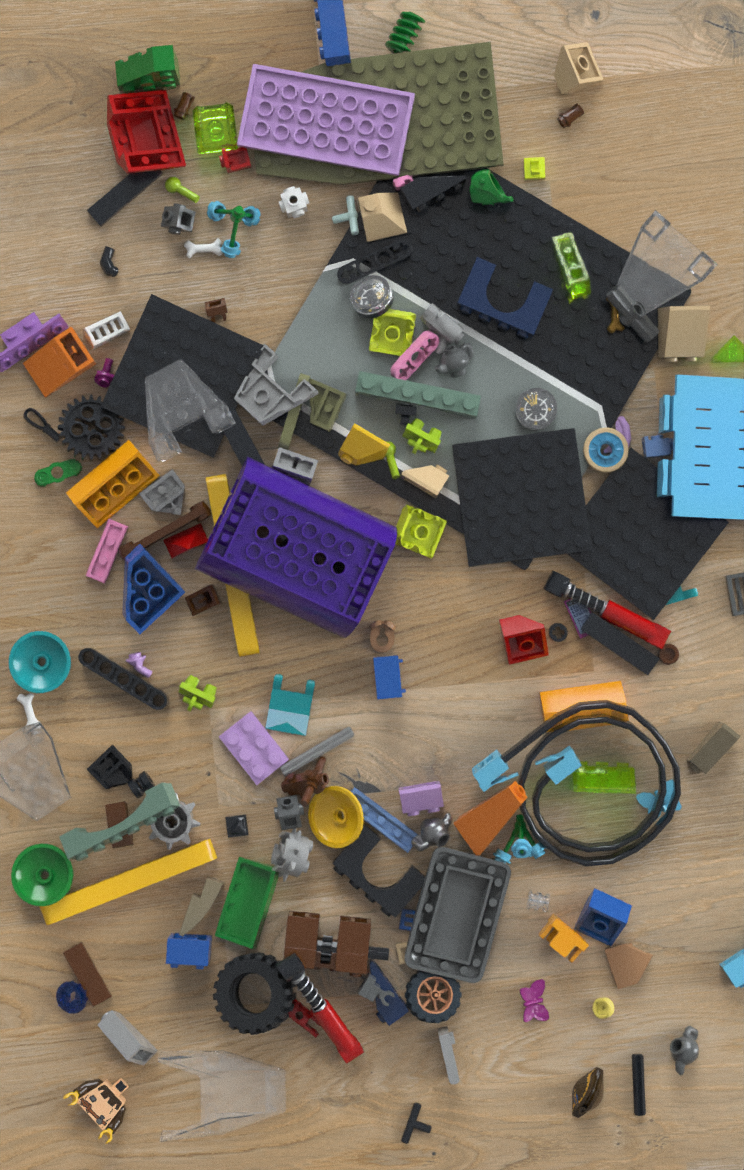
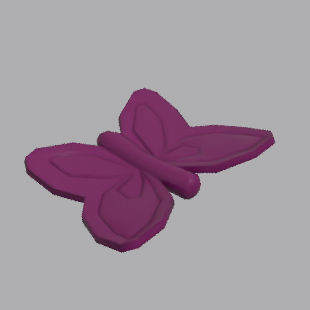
[520,979,549,1023]

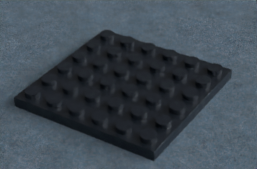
[100,294,264,458]
[452,428,592,567]
[567,448,729,620]

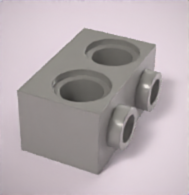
[272,447,318,486]

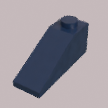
[369,959,409,1026]

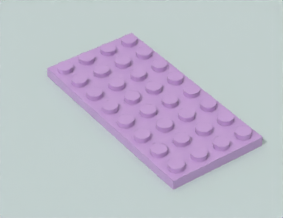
[237,64,415,176]

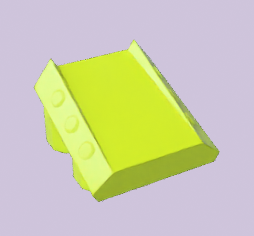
[369,309,416,356]
[395,504,447,558]

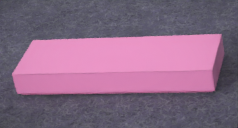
[86,519,128,584]

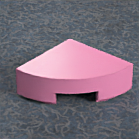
[393,175,413,191]

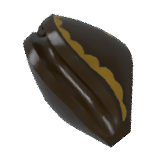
[572,1067,604,1118]

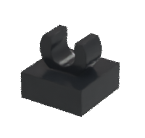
[395,403,417,425]

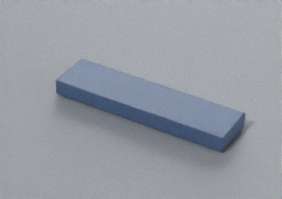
[351,787,418,853]

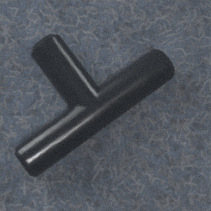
[401,1102,432,1144]

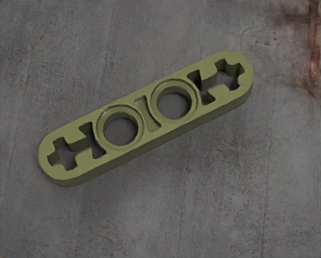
[278,373,310,450]

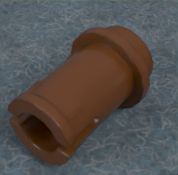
[173,92,195,120]
[557,103,584,128]

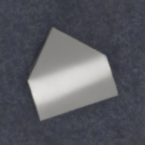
[139,469,185,515]

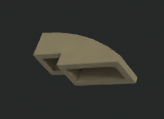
[179,876,224,936]

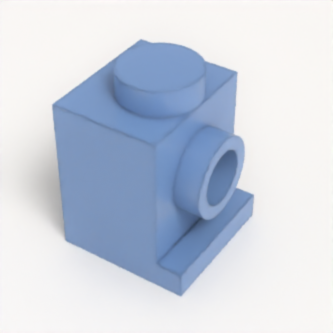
[641,435,673,458]

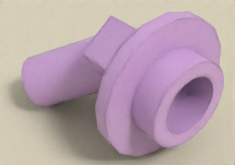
[126,652,152,678]

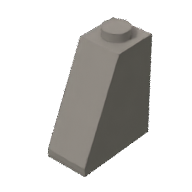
[98,1010,158,1066]

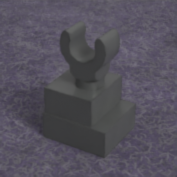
[357,973,395,1006]

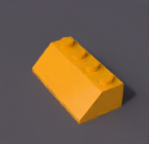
[66,440,160,529]
[539,681,629,733]

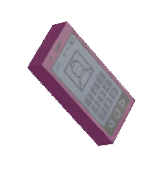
[563,598,591,639]

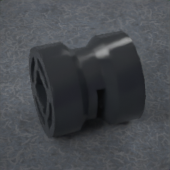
[127,771,155,799]

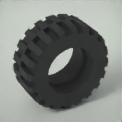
[213,952,296,1035]

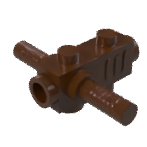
[281,756,329,806]

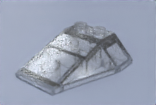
[616,210,718,314]

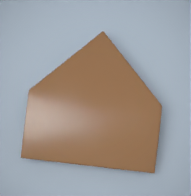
[605,943,653,989]

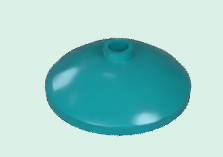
[9,631,71,693]

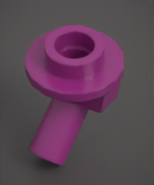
[94,358,114,388]

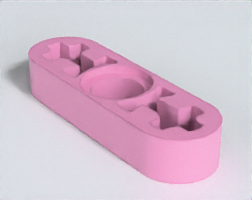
[390,330,439,380]

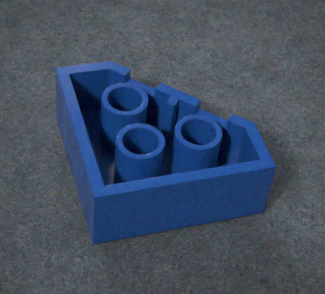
[122,544,185,634]

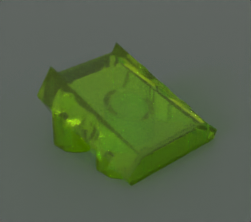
[192,102,238,154]

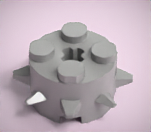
[149,793,201,850]
[271,828,313,882]

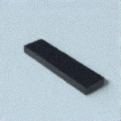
[87,170,163,227]
[580,612,660,675]

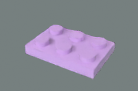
[219,711,289,785]

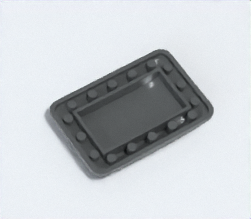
[404,847,511,983]

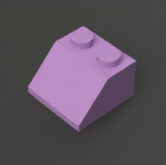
[399,781,444,816]

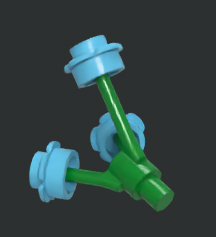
[207,201,261,258]
[493,814,546,864]

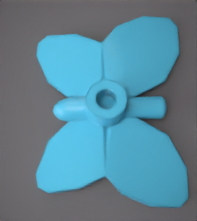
[636,780,682,817]

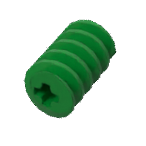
[385,12,426,54]

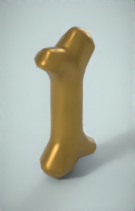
[606,298,625,333]

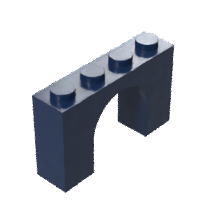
[457,257,553,339]

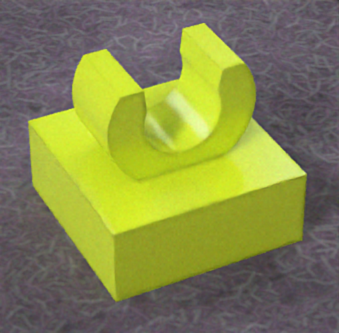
[524,157,545,180]

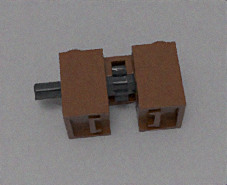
[283,911,389,977]

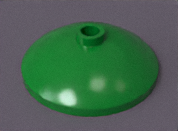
[11,844,74,906]

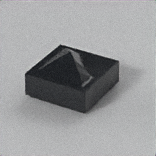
[225,814,249,838]

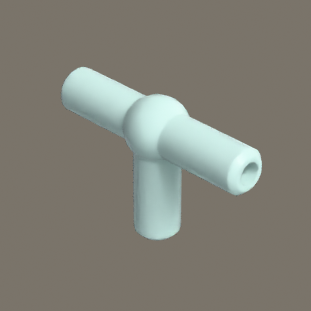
[332,195,359,235]

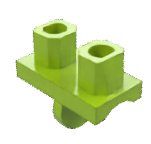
[402,418,442,454]
[178,675,217,712]

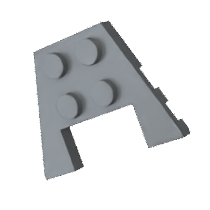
[234,343,319,426]

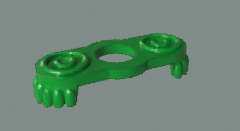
[34,459,82,487]

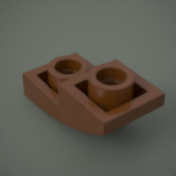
[105,801,133,848]

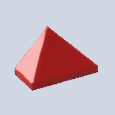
[163,523,208,559]

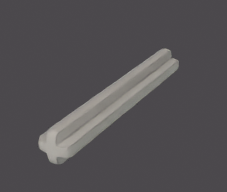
[280,727,354,776]

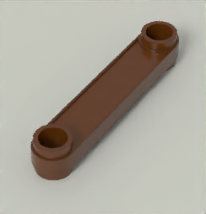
[118,500,212,561]

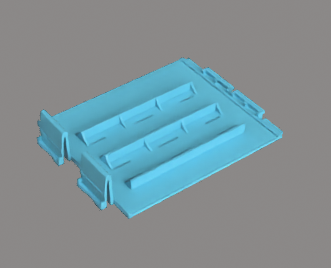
[657,375,744,520]

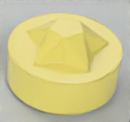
[593,997,614,1019]

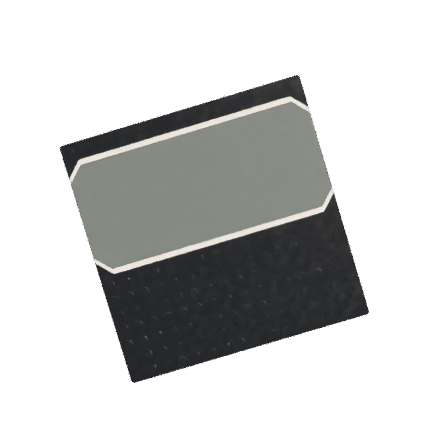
[265,168,692,570]

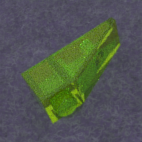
[552,232,591,299]

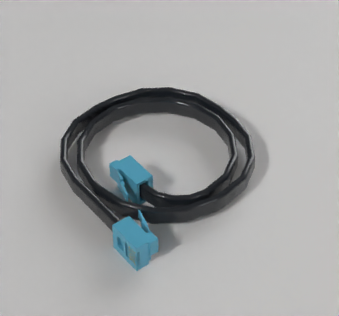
[472,700,681,867]

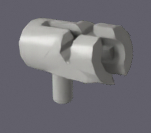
[420,303,464,355]

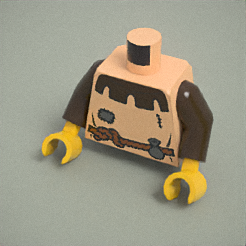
[63,1078,129,1144]

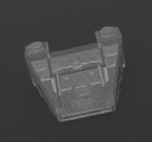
[145,359,236,461]

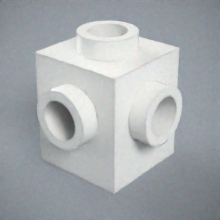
[278,186,309,218]

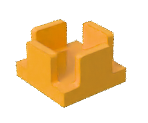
[539,914,589,963]

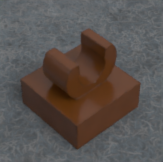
[205,298,228,323]

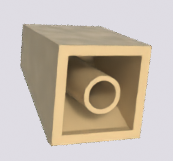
[658,306,710,362]

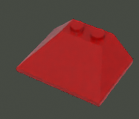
[107,90,186,173]

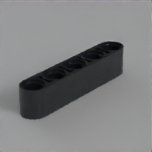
[78,648,169,710]

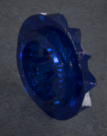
[56,980,88,1014]

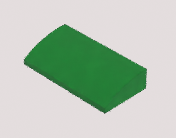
[215,857,279,949]

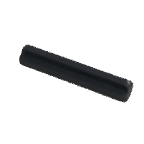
[632,1054,646,1116]

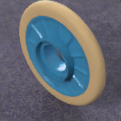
[583,428,629,473]

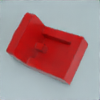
[219,147,252,173]

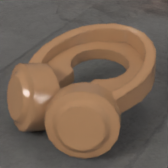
[369,620,396,653]

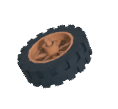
[404,970,462,1023]

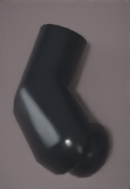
[100,246,119,277]

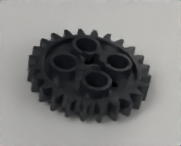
[58,395,125,462]

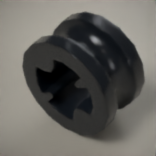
[549,623,568,642]

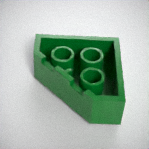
[115,45,180,93]

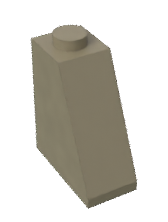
[687,722,741,774]

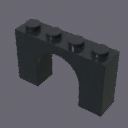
[332,824,425,918]

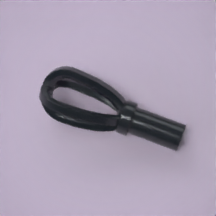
[23,408,61,442]

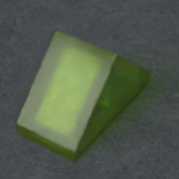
[711,335,744,363]

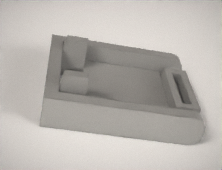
[437,1026,459,1084]

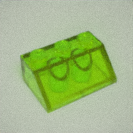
[570,761,636,794]

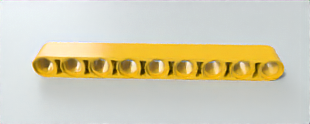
[206,474,260,657]
[39,838,218,925]

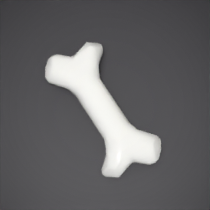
[184,238,223,259]
[17,693,42,731]

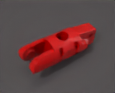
[288,999,320,1038]

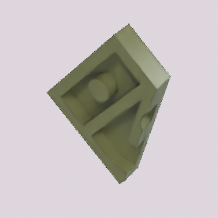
[309,378,347,432]

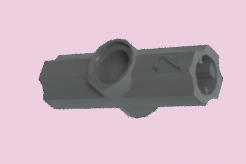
[605,285,659,342]

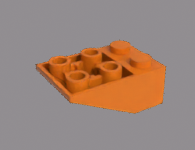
[23,327,97,398]

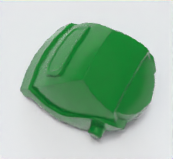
[469,169,513,205]

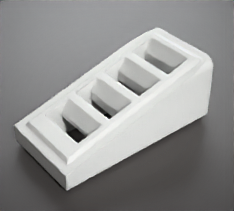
[83,311,130,350]

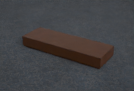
[63,942,112,1007]

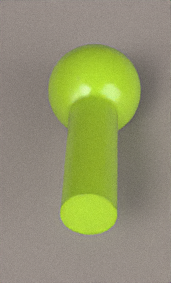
[165,177,200,203]
[385,441,400,479]

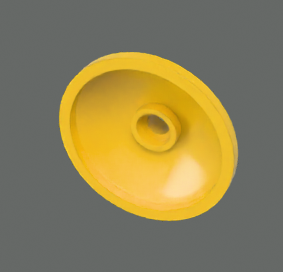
[308,786,364,848]

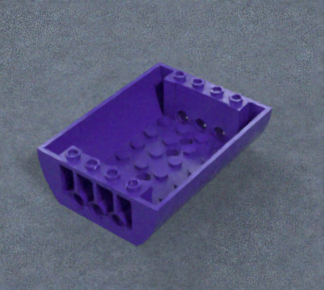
[195,457,397,638]

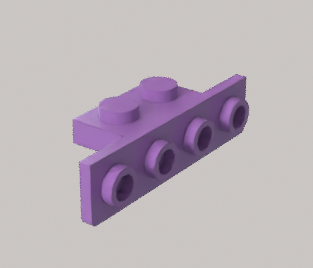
[0,312,69,372]

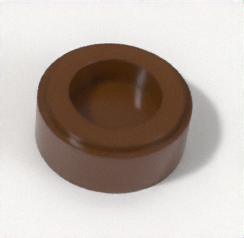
[658,644,679,665]

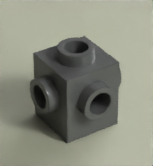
[161,203,196,235]
[274,795,304,830]

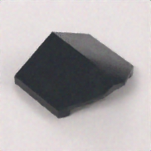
[87,744,133,789]

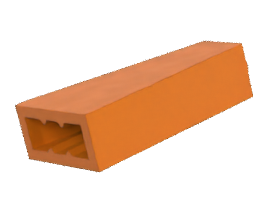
[453,780,528,856]

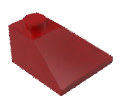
[499,615,549,665]

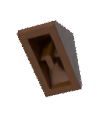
[185,584,222,616]

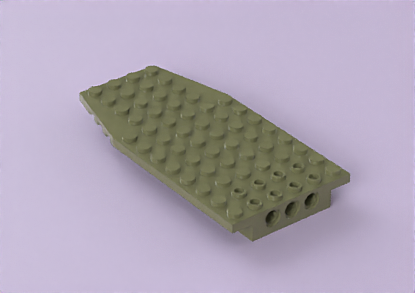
[254,42,504,185]

